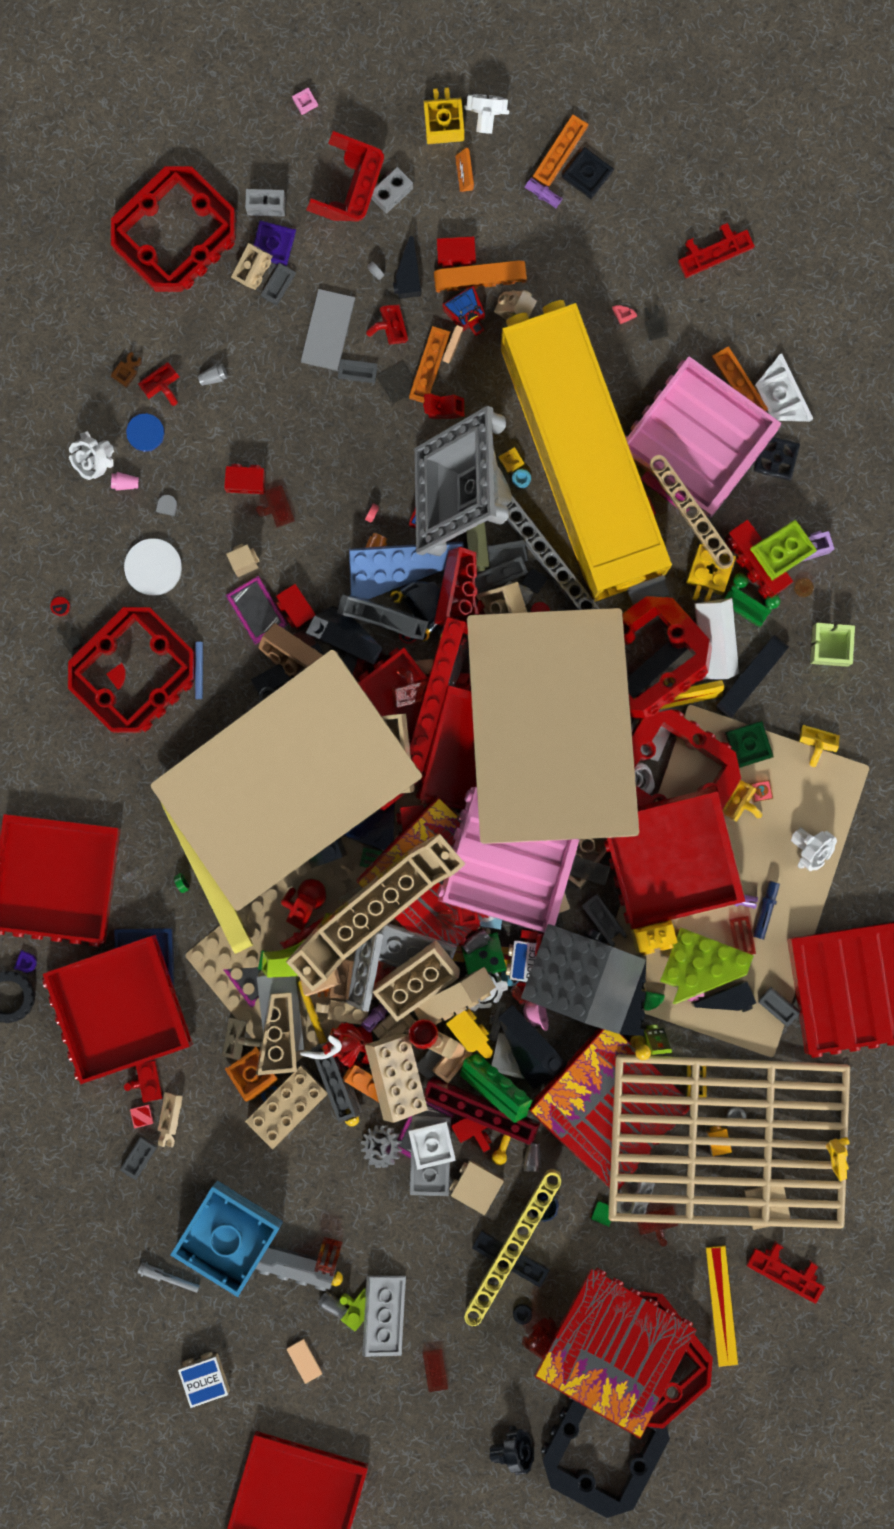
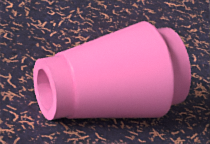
[111,472,139,491]

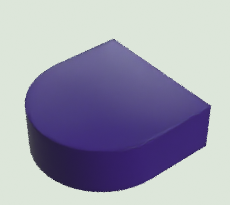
[14,950,37,973]

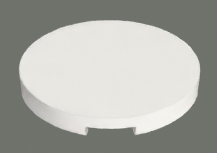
[124,539,182,596]

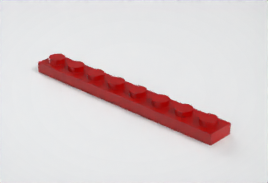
[409,617,466,772]

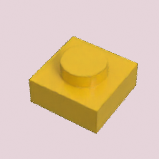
[498,447,524,474]

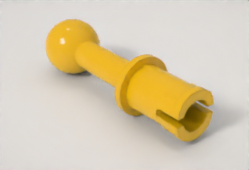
[628,1035,651,1060]
[492,1134,511,1165]

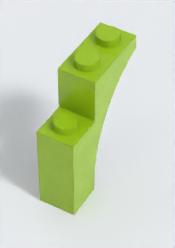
[262,913,332,978]

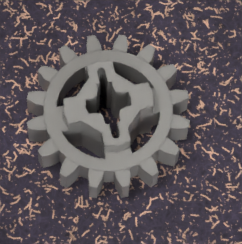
[361,1125,402,1168]

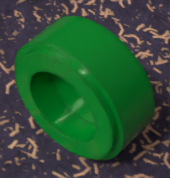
[174,873,190,893]

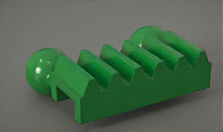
[724,573,781,628]

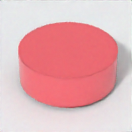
[365,503,380,523]

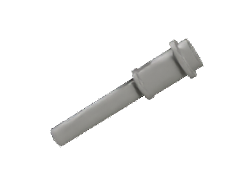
[138,1261,200,1293]

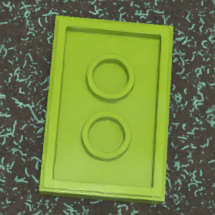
[750,519,817,580]

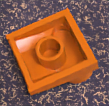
[225,1047,278,1102]

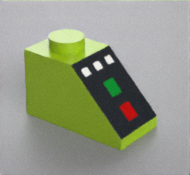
[643,1024,672,1055]

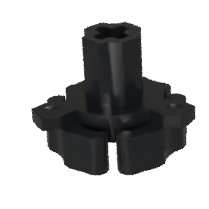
[489,1425,534,1475]

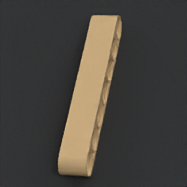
[650,455,733,569]

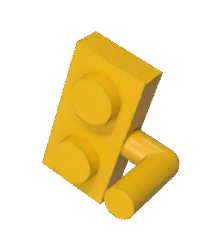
[799,725,840,767]
[722,780,762,822]
[826,1137,849,1181]

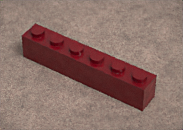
[424,1077,540,1145]

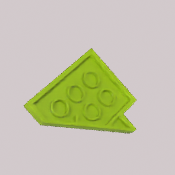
[660,928,754,1004]

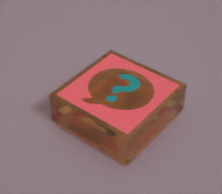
[750,780,773,803]

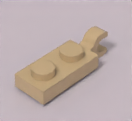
[315,999,368,1025]
[158,1092,183,1147]

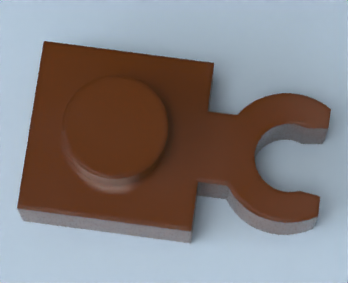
[111,352,142,388]

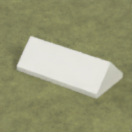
[695,598,739,679]

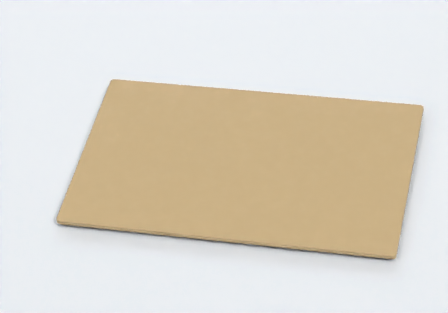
[607,705,869,1057]

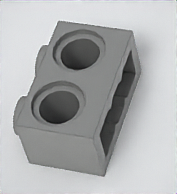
[371,167,413,214]
[245,189,286,216]
[617,1182,655,1214]

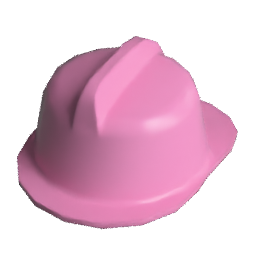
[523,1001,549,1031]

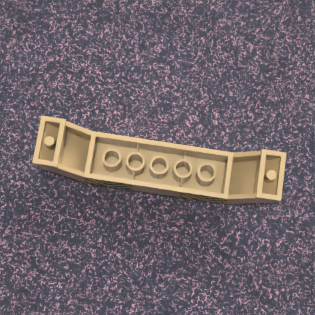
[286,833,466,992]

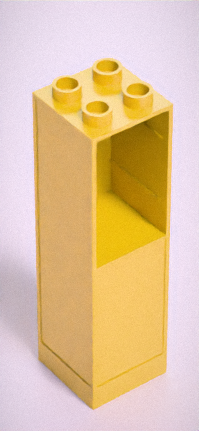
[501,300,672,602]

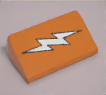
[455,148,474,192]

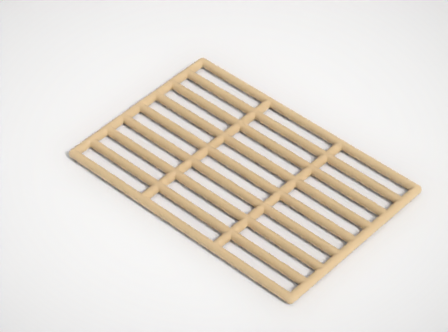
[608,1054,850,1229]

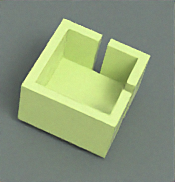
[810,623,855,667]

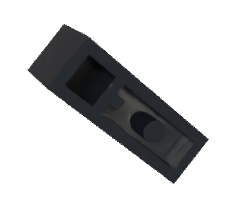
[393,236,421,299]
[691,981,756,1012]

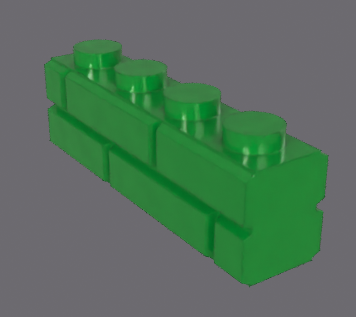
[460,1053,532,1123]

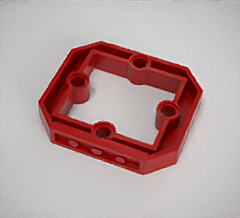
[111,166,236,292]
[622,596,712,719]
[68,607,195,733]
[632,709,742,810]
[639,1291,713,1428]

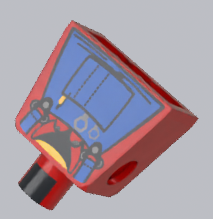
[443,286,485,336]

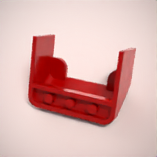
[306,131,384,221]

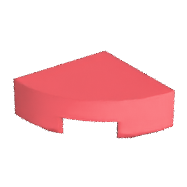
[612,305,637,325]

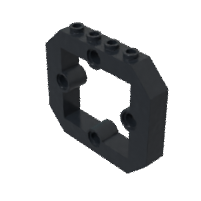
[540,1397,670,1518]

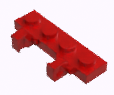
[678,223,755,279]
[746,1241,825,1304]

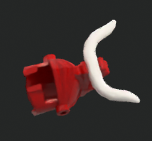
[300,1022,373,1068]

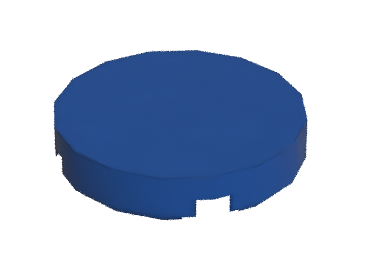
[126,413,165,452]

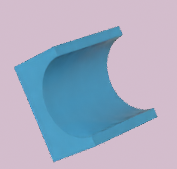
[171,1181,283,1297]

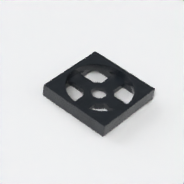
[754,437,800,481]

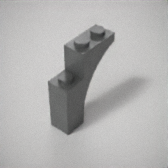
[337,594,429,640]

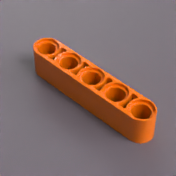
[433,261,527,293]

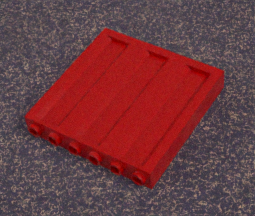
[787,922,894,1058]

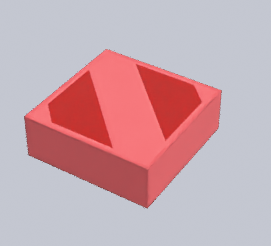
[130,1104,154,1128]

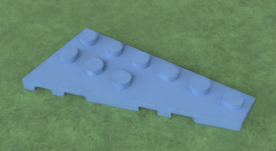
[349,542,464,599]

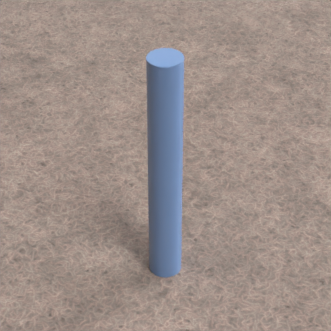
[195,642,203,699]

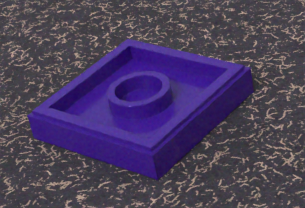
[253,221,296,266]

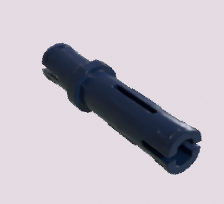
[753,881,780,940]

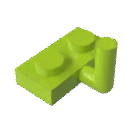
[340,1288,366,1332]

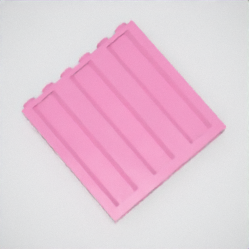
[625,357,781,518]
[437,787,579,933]

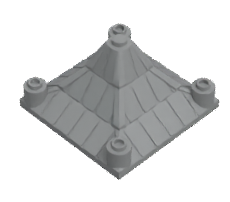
[415,406,512,556]

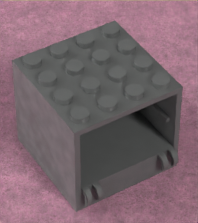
[521,924,646,1034]

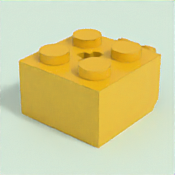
[423,88,464,144]
[686,544,736,602]
[630,920,678,955]
[446,1009,493,1059]

